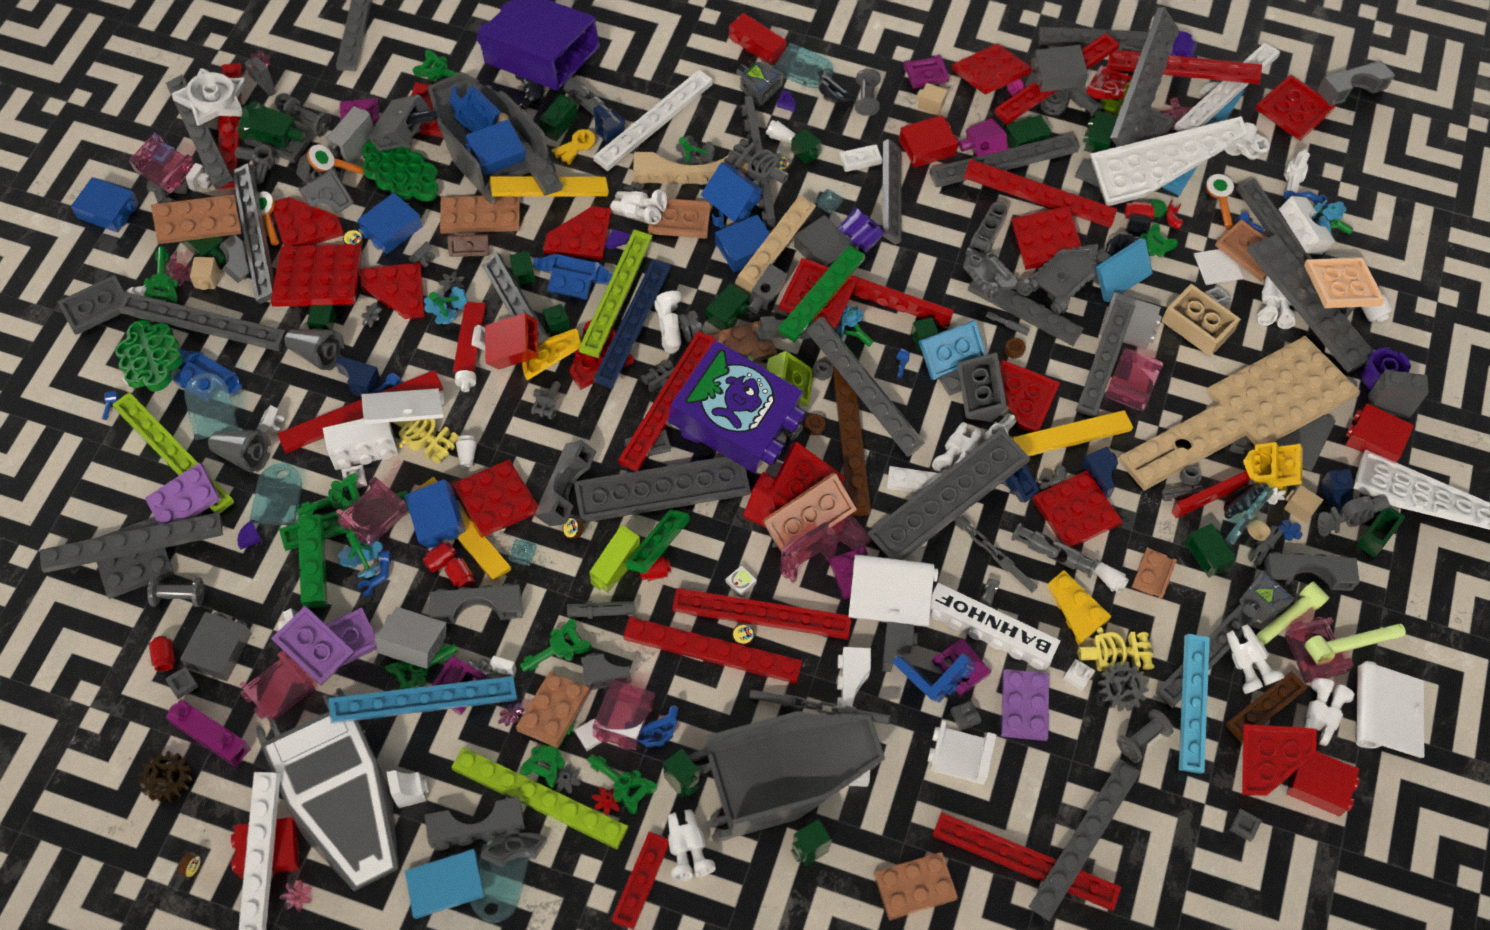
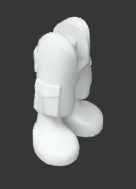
[610,189,667,224]
[1257,276,1296,329]
[654,291,681,354]
[932,422,981,474]
[1227,624,1285,694]
[1305,678,1354,747]
[668,809,716,881]

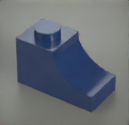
[593,104,625,144]
[335,355,380,397]
[1082,447,1118,498]
[1001,465,1039,503]
[1321,469,1354,514]

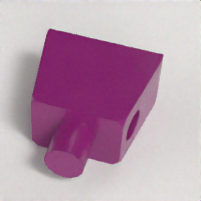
[959,118,1008,156]

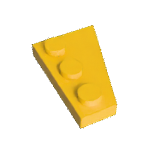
[522,328,582,381]
[1047,570,1111,646]

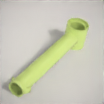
[1256,581,1330,645]
[1305,624,1406,666]

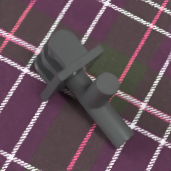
[531,381,561,420]

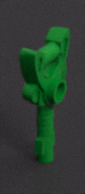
[412,50,468,81]
[1140,224,1178,258]
[144,247,178,304]
[296,473,367,516]
[520,619,592,672]
[385,644,458,690]
[520,720,575,788]
[587,754,658,814]

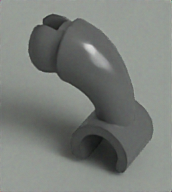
[1039,466,1067,490]
[980,578,1000,607]

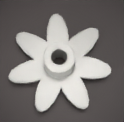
[1258,487,1286,505]

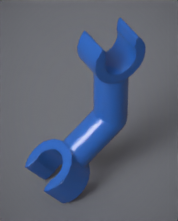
[1284,191,1328,209]
[358,551,391,597]

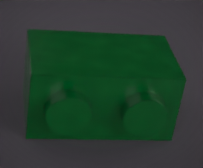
[539,94,578,142]
[1083,111,1118,153]
[1005,115,1051,148]
[705,283,750,331]
[1357,507,1405,558]
[1185,523,1236,578]
[663,749,700,798]
[791,819,831,867]

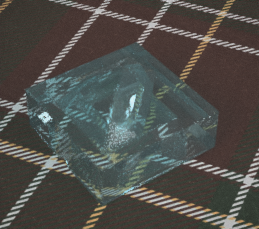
[816,188,843,214]
[509,539,537,566]

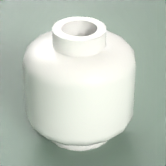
[1362,294,1393,324]

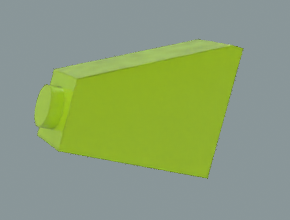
[590,524,640,593]

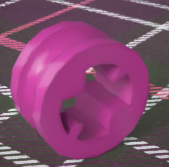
[1007,79,1024,96]

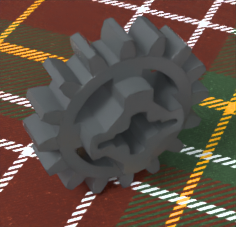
[1098,662,1149,711]

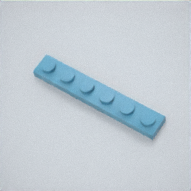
[1179,634,1210,774]

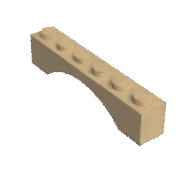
[633,152,748,185]
[734,195,816,296]

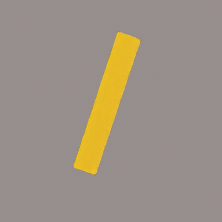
[489,176,609,197]
[1012,410,1133,456]
[416,477,511,582]

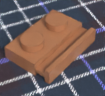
[1132,548,1177,599]

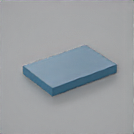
[1096,238,1153,302]
[919,320,987,380]
[405,849,485,919]

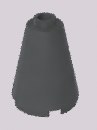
[284,329,344,371]
[208,430,271,473]

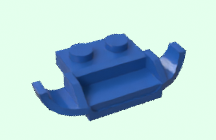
[450,85,500,133]
[533,254,612,300]
[173,348,242,403]

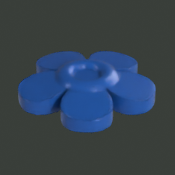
[1277,520,1303,541]

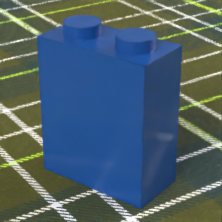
[464,119,526,177]
[701,162,764,222]
[71,177,139,233]
[357,193,423,254]
[715,215,770,273]
[405,479,466,548]

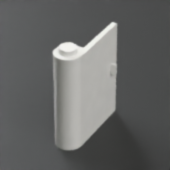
[361,388,444,424]
[848,554,938,627]
[1356,661,1424,758]

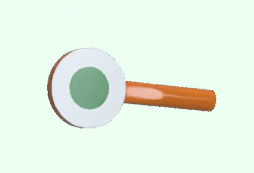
[307,145,364,175]
[1206,174,1234,229]
[258,192,279,246]

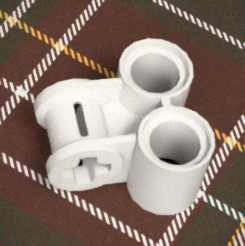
[1225,123,1270,160]

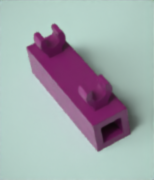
[166,699,251,767]

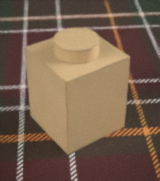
[917,83,948,116]
[190,257,219,290]
[1284,485,1323,524]

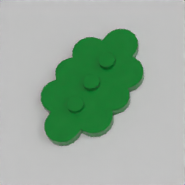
[362,141,439,201]
[115,320,183,392]

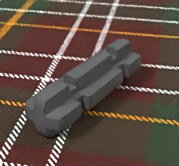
[1161,485,1203,501]

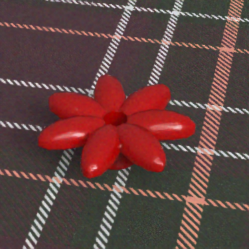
[592,787,620,816]

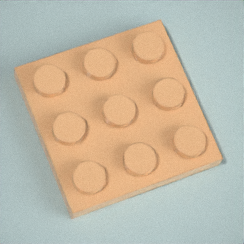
[1304,258,1385,308]

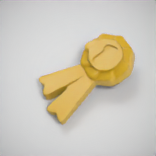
[551,129,595,165]

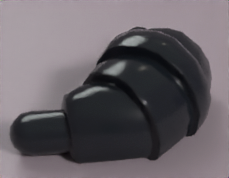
[818,70,857,104]
[515,75,545,110]
[1105,233,1141,257]
[1223,483,1269,519]

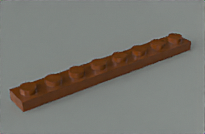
[833,365,871,516]

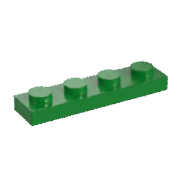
[625,509,690,574]

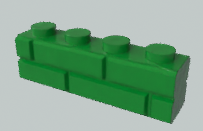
[298,514,327,608]

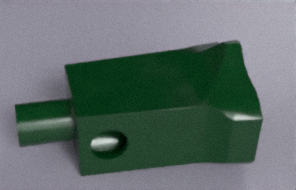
[237,101,306,148]
[180,236,226,267]

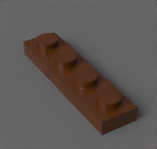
[1225,671,1308,743]

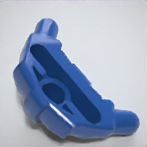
[624,705,678,747]

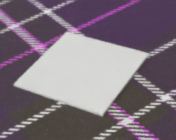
[1194,249,1244,285]

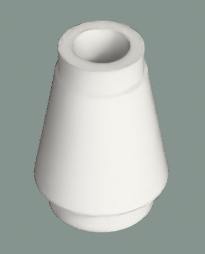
[766,120,796,144]
[456,435,477,468]
[1095,563,1129,593]

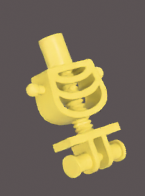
[393,419,459,464]
[1078,627,1154,673]

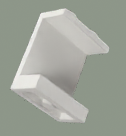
[927,720,996,785]

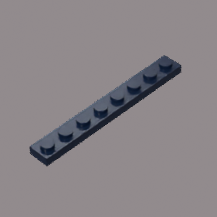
[594,259,671,389]

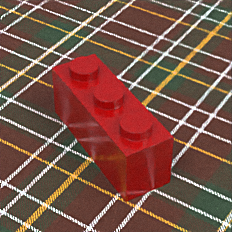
[729,13,786,66]

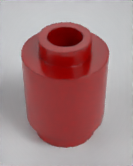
[1125,201,1155,219]
[422,542,456,573]
[640,556,671,582]
[444,558,475,589]
[149,636,175,672]

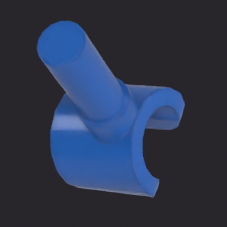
[712,211,726,230]
[1237,212,1264,233]
[896,348,910,378]
[373,373,402,393]
[101,391,120,420]

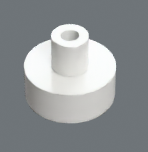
[455,370,476,392]

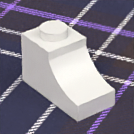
[387,770,429,808]

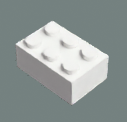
[323,418,398,470]

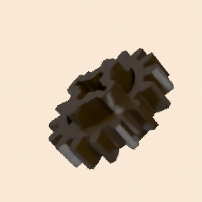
[138,751,192,803]

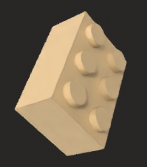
[1162,284,1240,357]

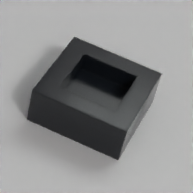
[1125,214,1150,235]

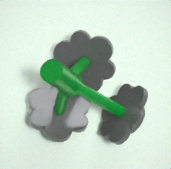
[676,135,715,165]

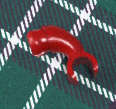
[1166,200,1183,229]

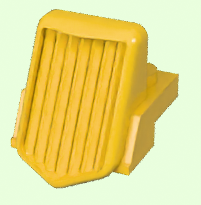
[1243,442,1303,496]

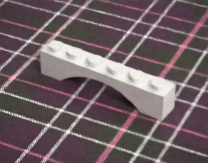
[837,647,871,787]

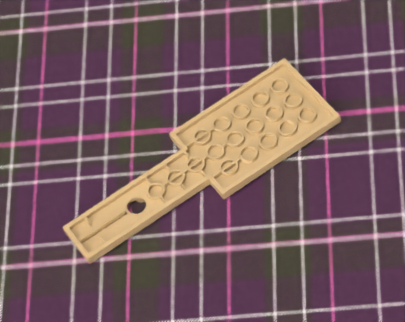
[1119,336,1360,491]

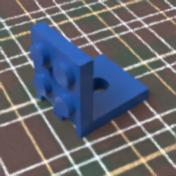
[892,654,976,703]

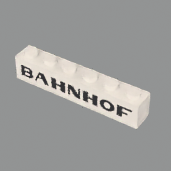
[930,583,1060,671]

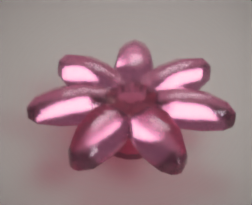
[251,51,271,66]
[166,252,180,276]
[171,263,192,286]
[498,702,525,727]
[280,880,312,912]

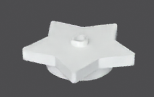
[172,68,245,126]

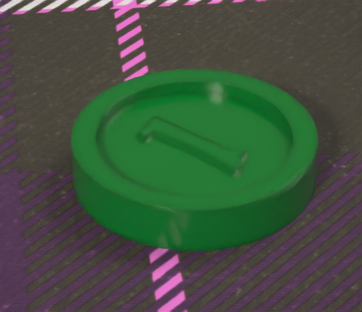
[1149,199,1167,217]

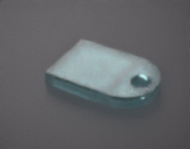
[773,43,833,88]
[185,373,239,441]
[249,463,303,526]
[1225,486,1275,547]
[470,845,530,922]

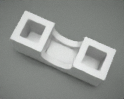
[1279,196,1335,255]

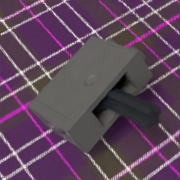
[368,95,437,151]

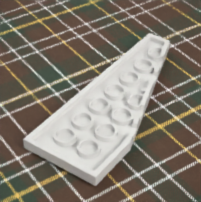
[1090,116,1248,206]
[1353,449,1490,530]

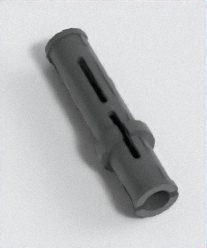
[567,601,635,619]

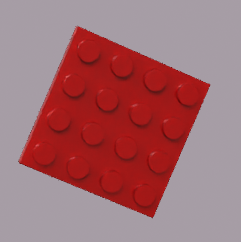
[271,244,362,307]

